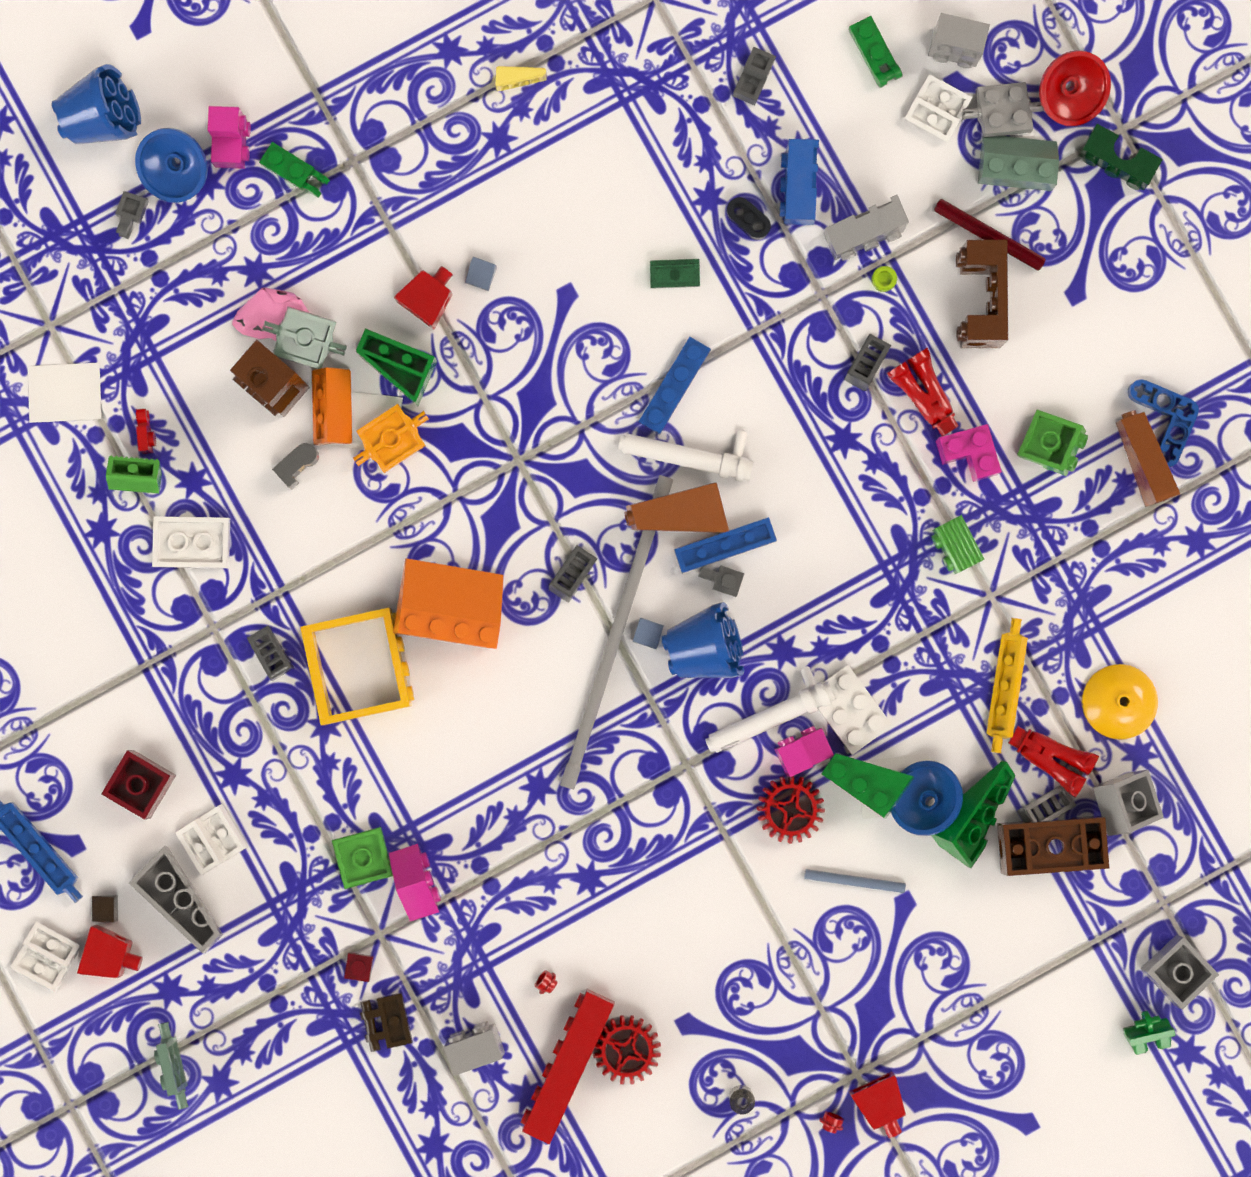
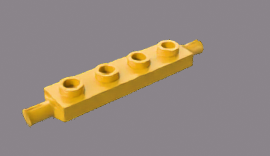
[986,618,1028,754]

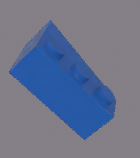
[779,139,819,225]

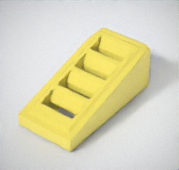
[496,66,547,91]

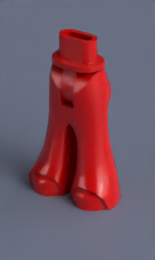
[886,348,959,437]
[1008,726,1099,798]

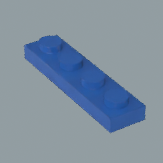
[639,337,711,435]
[674,517,777,574]

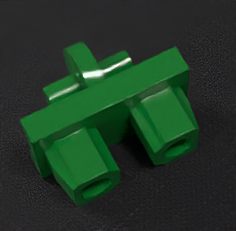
[1123,1011,1176,1055]

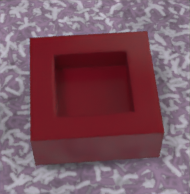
[344,952,374,982]

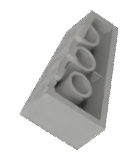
[129,846,223,953]

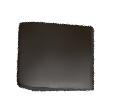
[92,896,118,922]

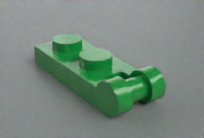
[848,16,903,88]

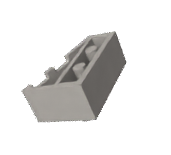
[823,194,909,261]

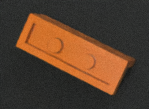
[312,367,352,445]

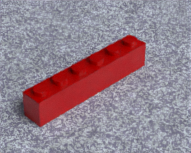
[520,989,615,1145]

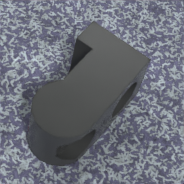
[272,443,319,490]

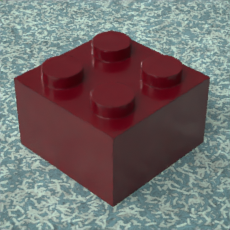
[101,750,176,820]

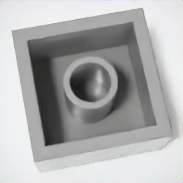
[928,13,990,68]
[1093,770,1164,836]
[1141,935,1219,1010]
[444,1021,505,1076]

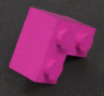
[208,106,251,169]
[936,424,1002,482]
[775,726,834,777]
[389,844,441,922]

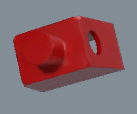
[394,266,453,330]
[77,924,143,978]
[849,1071,906,1138]

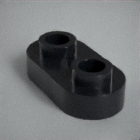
[727,197,771,240]

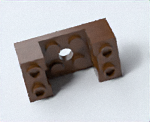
[956,240,1008,348]
[230,339,310,417]
[997,816,1110,876]

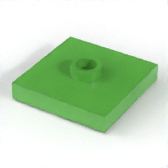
[332,827,393,889]

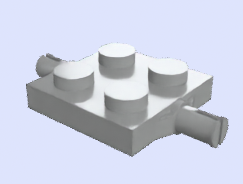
[962,82,1045,137]

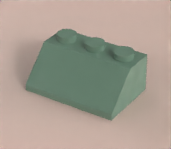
[978,135,1059,191]

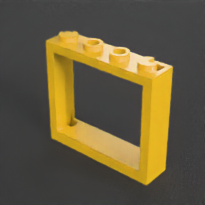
[300,608,415,725]

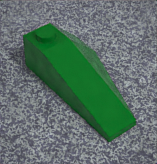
[931,760,1016,868]

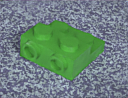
[1017,410,1088,476]

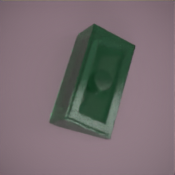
[650,259,700,289]

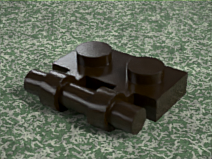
[360,992,413,1052]

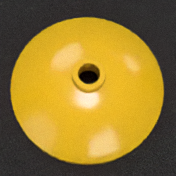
[1082,664,1158,740]

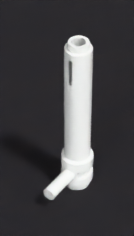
[618,431,753,482]
[705,666,836,753]

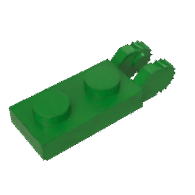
[259,142,330,198]

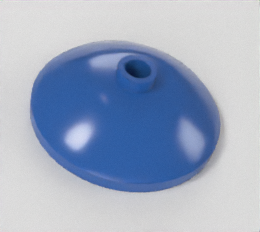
[135,128,208,203]
[891,761,963,836]

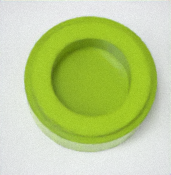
[872,266,897,292]

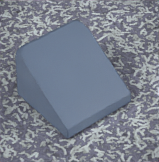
[465,257,497,291]
[633,618,664,649]

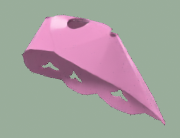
[232,288,309,341]

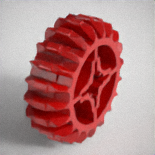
[756,776,825,844]
[593,1015,661,1085]

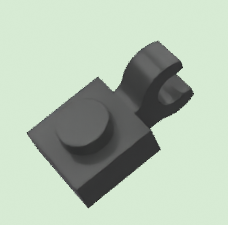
[115,191,149,239]
[698,565,745,597]

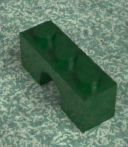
[1078,124,1163,191]

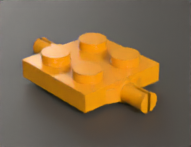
[353,404,429,473]

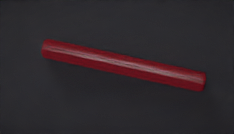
[934,199,1046,271]

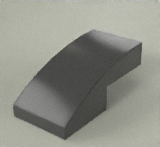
[733,47,776,106]

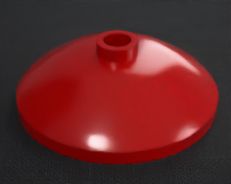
[1039,50,1111,126]

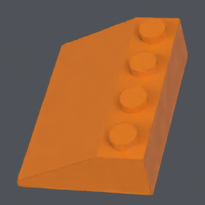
[393,558,504,649]

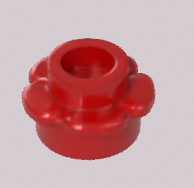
[535,970,557,994]
[820,1111,844,1133]

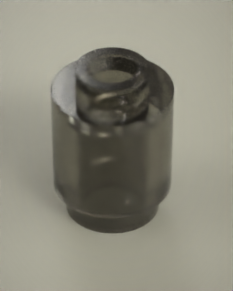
[729,1085,755,1115]

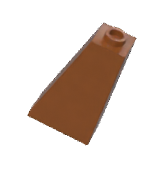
[1116,410,1180,507]
[624,482,729,533]

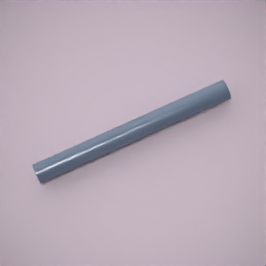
[804,869,906,893]

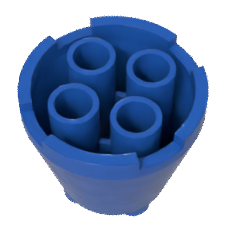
[51,64,141,144]
[662,602,744,678]

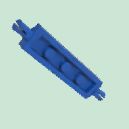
[0,801,83,903]

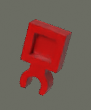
[136,409,156,454]

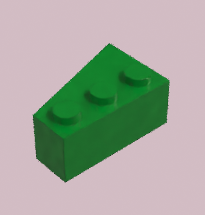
[356,328,437,406]
[821,753,915,819]

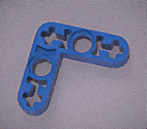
[1128,379,1199,467]

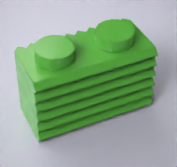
[106,455,162,494]
[931,515,985,574]

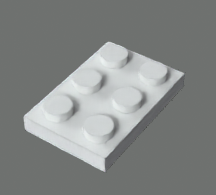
[152,517,230,568]
[817,665,893,755]

